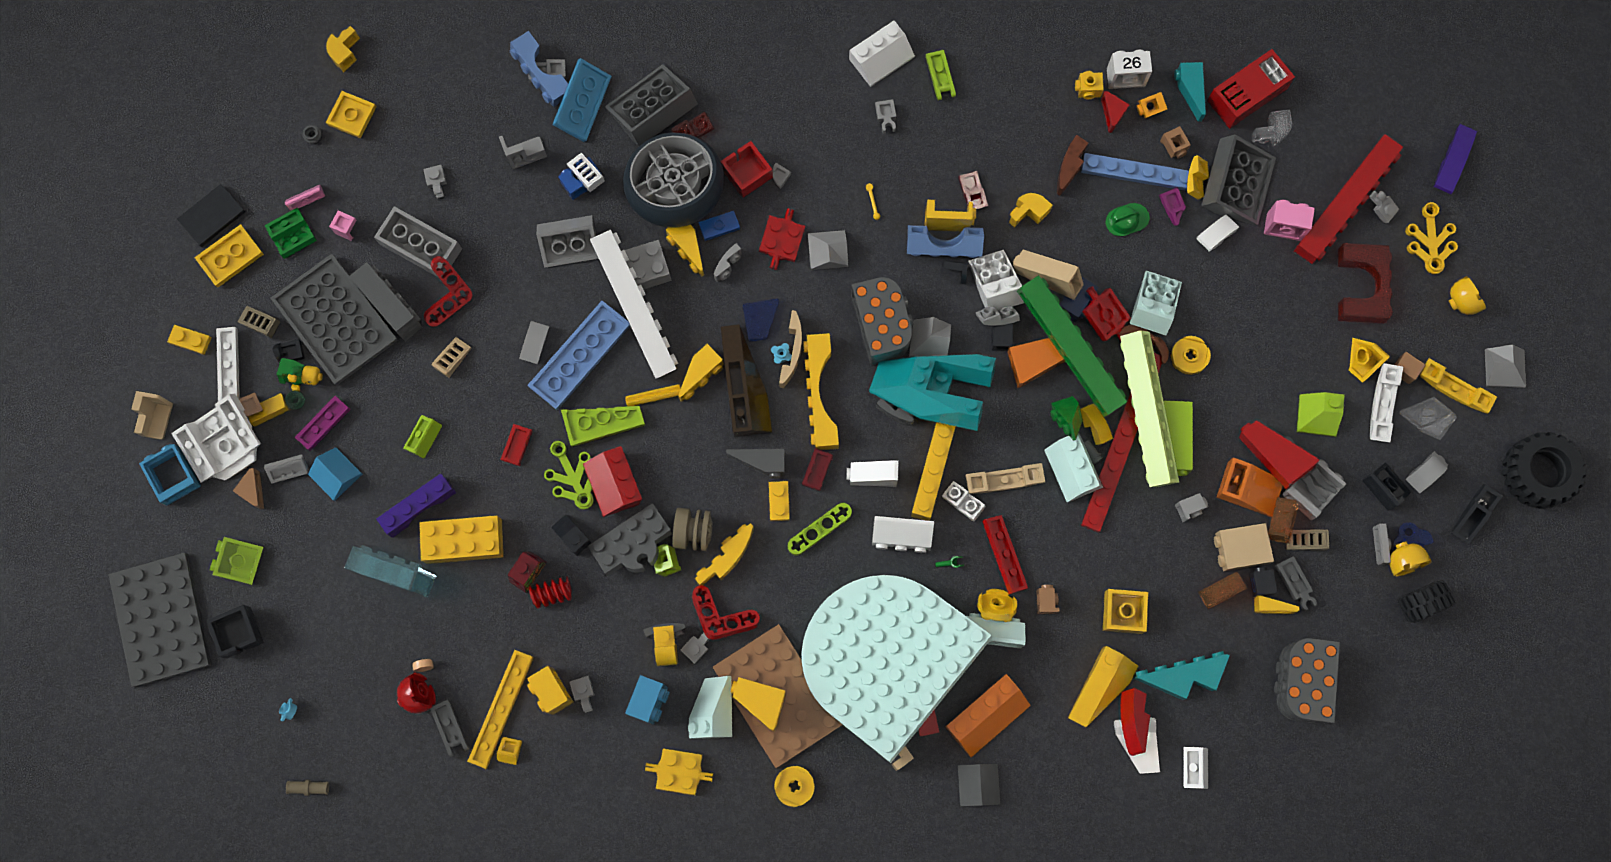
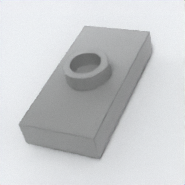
[264,454,309,484]
[1373,524,1391,565]

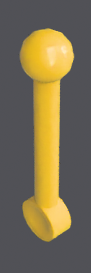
[866,183,880,220]

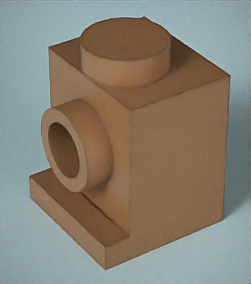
[1160,126,1191,158]
[1036,585,1060,614]

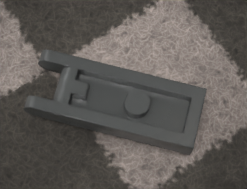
[430,700,469,758]

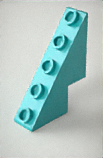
[1134,651,1230,700]

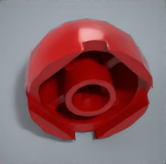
[397,672,436,714]

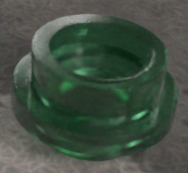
[285,391,305,410]

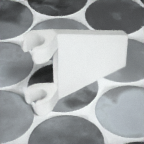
[1114,717,1160,774]

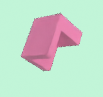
[329,210,357,241]

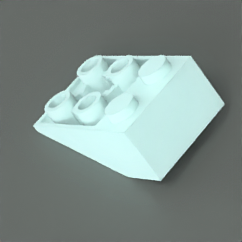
[1130,271,1182,335]

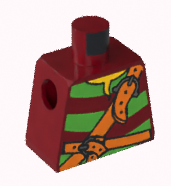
[508,552,547,593]

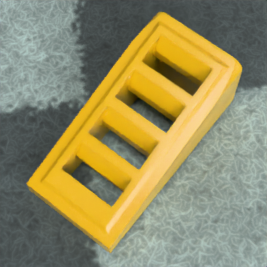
[1254,595,1299,614]

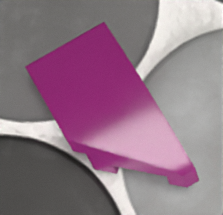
[1159,187,1186,226]

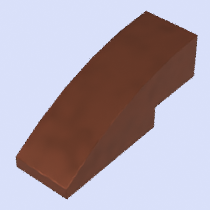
[1057,135,1088,196]

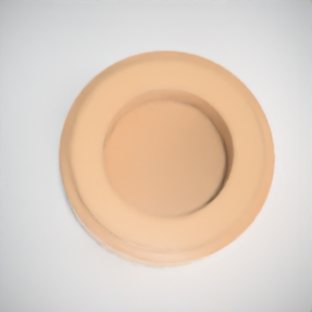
[412,659,433,672]

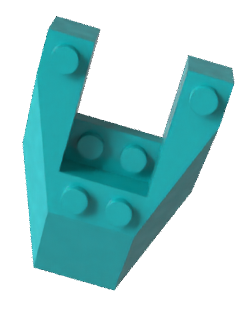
[869,354,996,431]

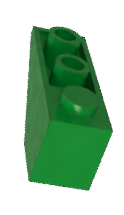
[1050,396,1083,441]

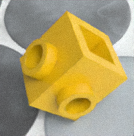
[1075,71,1103,100]

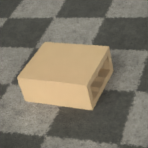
[1214,523,1274,571]

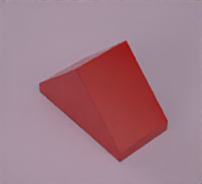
[1101,91,1129,133]

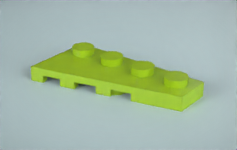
[561,406,645,447]

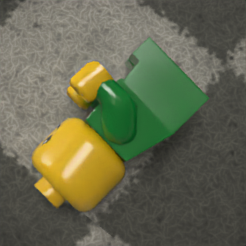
[276,358,322,393]

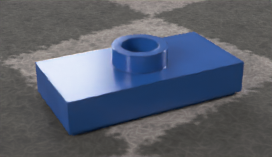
[699,211,740,241]

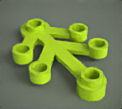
[544,441,594,510]

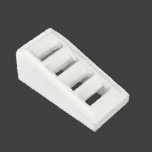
[567,153,605,192]

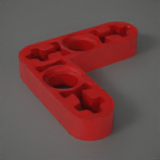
[424,256,472,327]
[692,585,760,640]

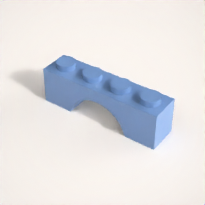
[510,31,568,107]
[907,225,984,258]

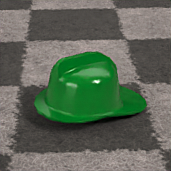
[1106,203,1150,236]

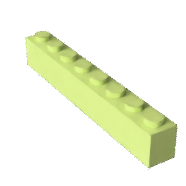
[1120,331,1179,487]

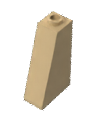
[1013,250,1084,300]

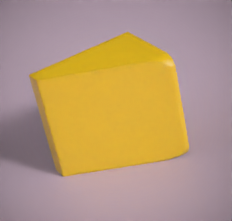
[497,737,522,765]

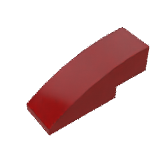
[1120,688,1150,756]

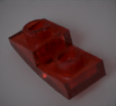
[671,112,715,138]

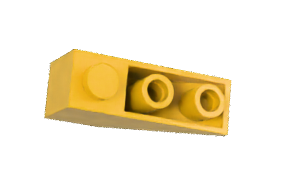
[666,224,704,276]
[678,344,724,402]

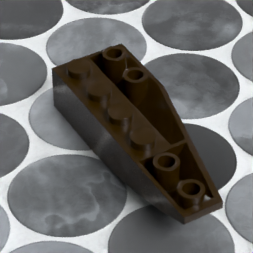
[721,324,772,437]

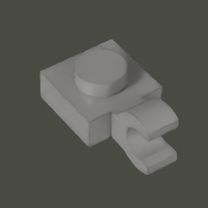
[423,165,447,199]
[1369,191,1399,223]
[681,633,710,664]
[570,676,595,713]

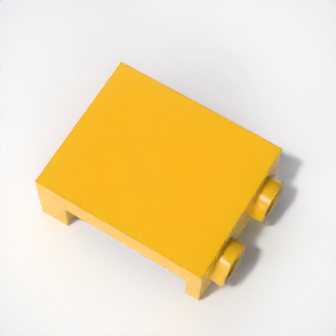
[925,200,976,231]

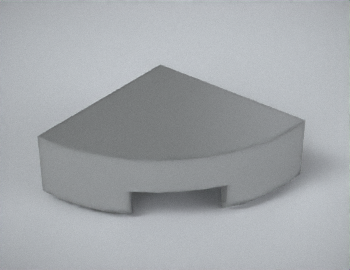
[773,163,791,189]

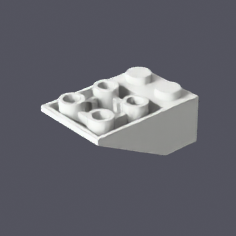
[968,250,1024,311]

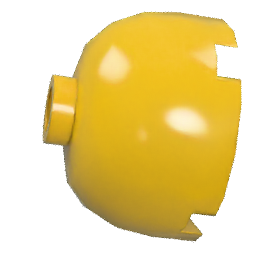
[1449,276,1486,315]
[1389,541,1432,577]

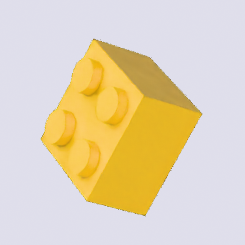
[1103,589,1148,634]
[527,666,573,715]

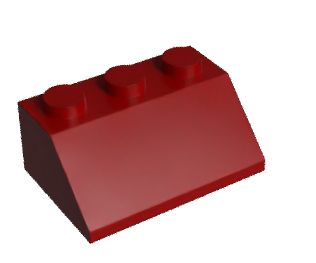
[583,446,642,517]

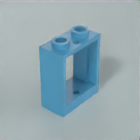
[139,444,201,506]

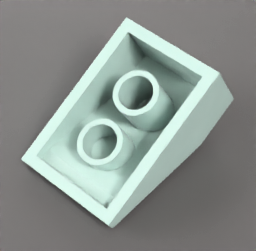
[688,676,732,738]

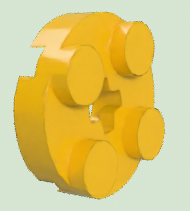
[1171,336,1211,375]
[977,589,1017,622]
[774,766,815,807]

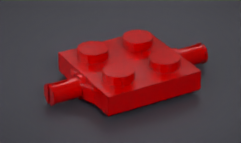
[759,208,805,270]
[1082,286,1131,341]

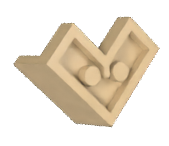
[131,391,173,440]

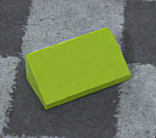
[403,415,442,458]

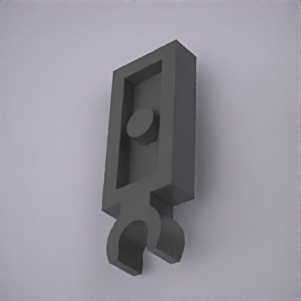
[1275,556,1317,611]

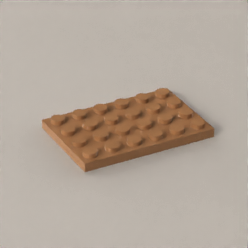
[713,624,842,768]

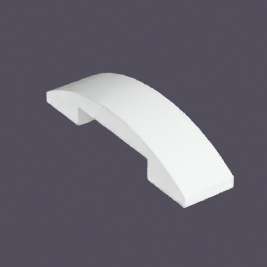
[1370,363,1403,442]

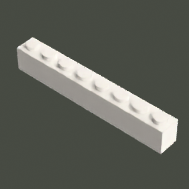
[590,230,678,378]

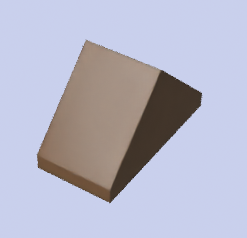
[233,468,264,509]

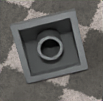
[958,764,1000,806]

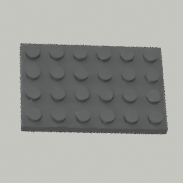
[270,254,398,386]
[108,553,211,688]

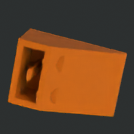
[1216,458,1283,517]

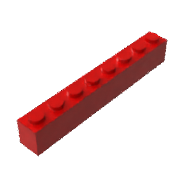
[1294,134,1403,264]

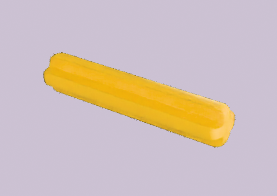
[625,384,681,406]

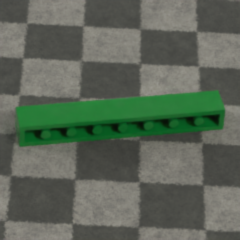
[1017,275,1127,417]

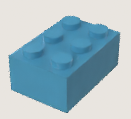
[625,675,670,725]

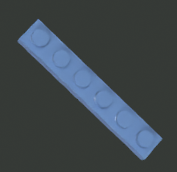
[1081,153,1189,191]

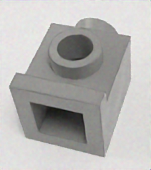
[1175,493,1208,522]

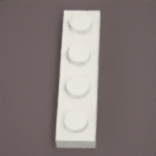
[216,327,240,402]

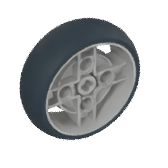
[623,133,724,228]

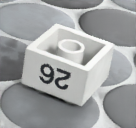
[1107,50,1152,89]

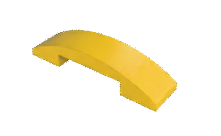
[1420,358,1497,414]

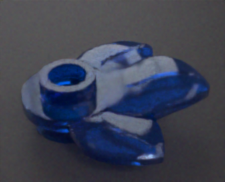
[1393,522,1434,550]

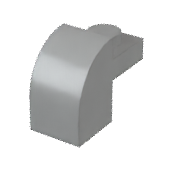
[1406,451,1448,493]

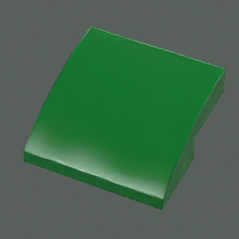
[265,207,317,259]

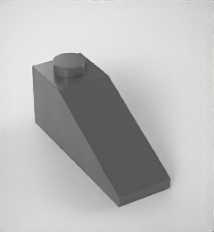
[726,449,785,478]

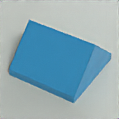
[308,448,363,501]

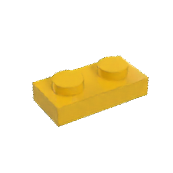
[167,325,211,355]
[769,481,790,521]

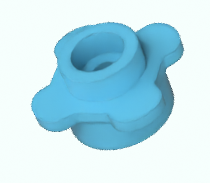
[771,343,792,364]
[279,698,297,721]

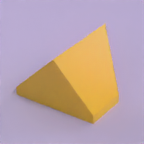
[1349,338,1390,383]

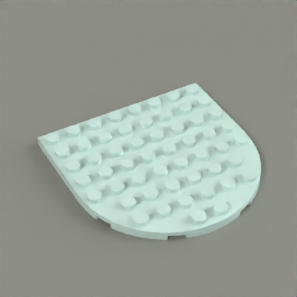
[802,575,992,763]

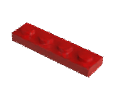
[982,515,1028,594]

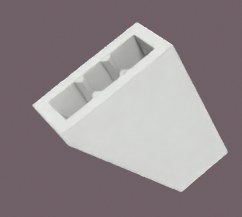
[846,461,898,487]

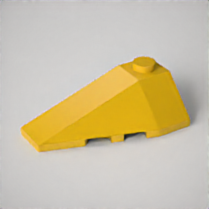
[1068,646,1138,727]

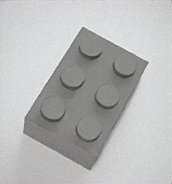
[625,240,672,289]

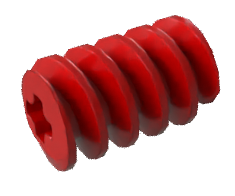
[529,576,572,609]

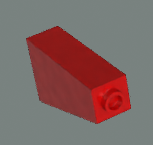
[1239,420,1319,490]

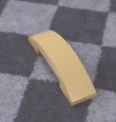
[779,310,802,388]
[966,463,1045,494]

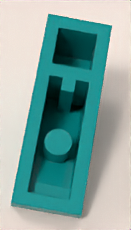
[1174,62,1206,122]

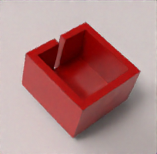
[720,141,773,197]

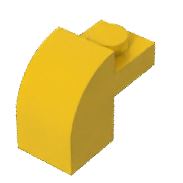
[326,26,360,72]
[1009,193,1053,228]
[653,625,678,666]

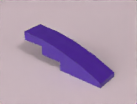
[1434,124,1477,194]

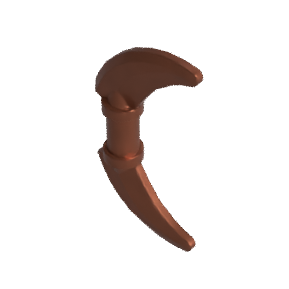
[1119,325,1169,364]

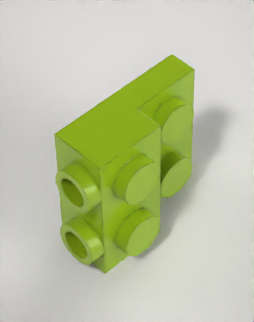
[210,537,263,585]

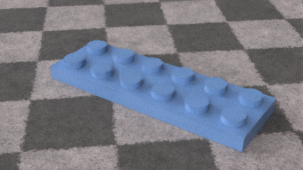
[527,301,631,410]

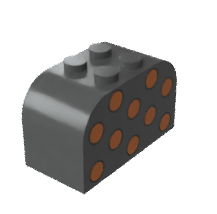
[851,277,913,366]
[1274,638,1340,725]

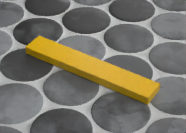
[467,650,534,769]

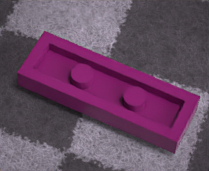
[295,396,351,451]

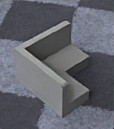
[499,136,547,169]

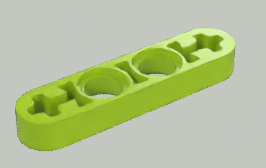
[788,503,852,556]

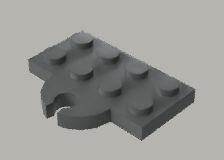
[588,503,673,577]

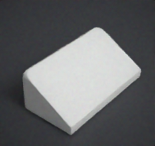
[1184,747,1208,789]

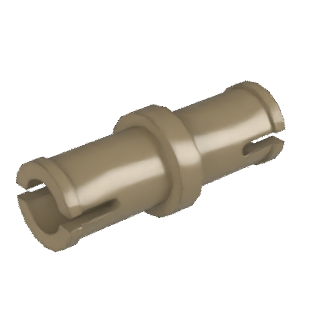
[286,780,329,796]

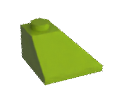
[1297,392,1344,437]

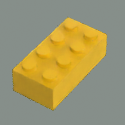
[420,516,504,564]

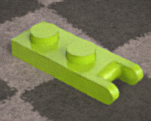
[926,50,956,100]

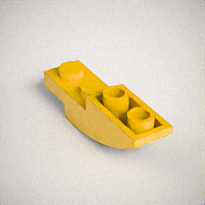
[695,523,754,586]

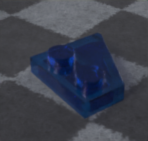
[743,298,779,342]

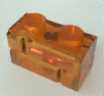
[1268,497,1298,543]
[1198,572,1247,609]

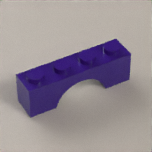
[376,473,456,538]

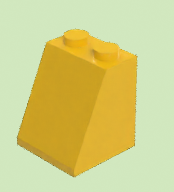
[731,677,786,732]

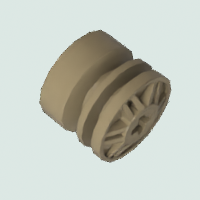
[673,508,713,551]

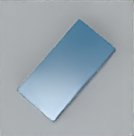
[552,58,612,142]

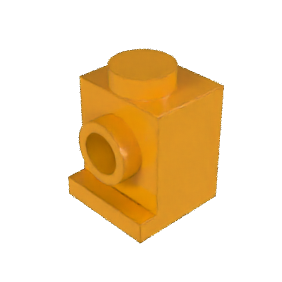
[1136,92,1167,118]

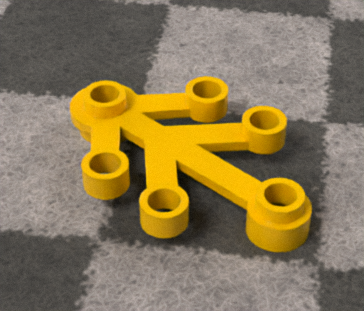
[1405,202,1458,274]

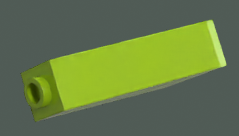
[1163,401,1193,476]

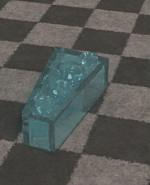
[344,545,436,597]

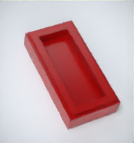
[500,424,533,467]

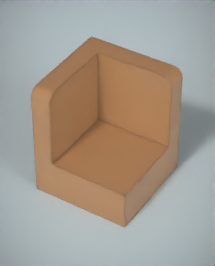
[1394,352,1425,384]
[239,393,263,419]

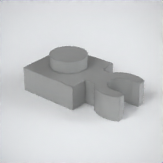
[875,99,896,133]

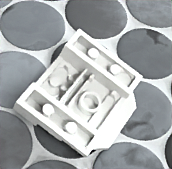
[171,393,261,483]

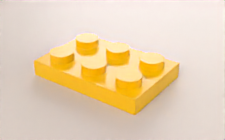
[194,224,264,287]

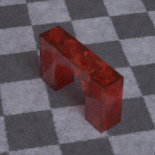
[1338,243,1392,324]

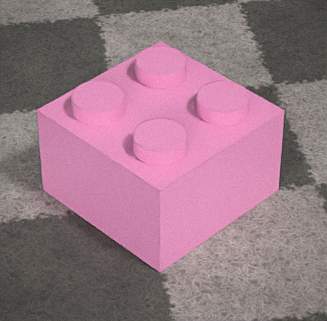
[1264,200,1314,241]

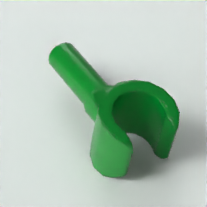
[935,556,964,568]

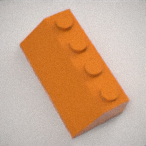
[945,674,1031,757]

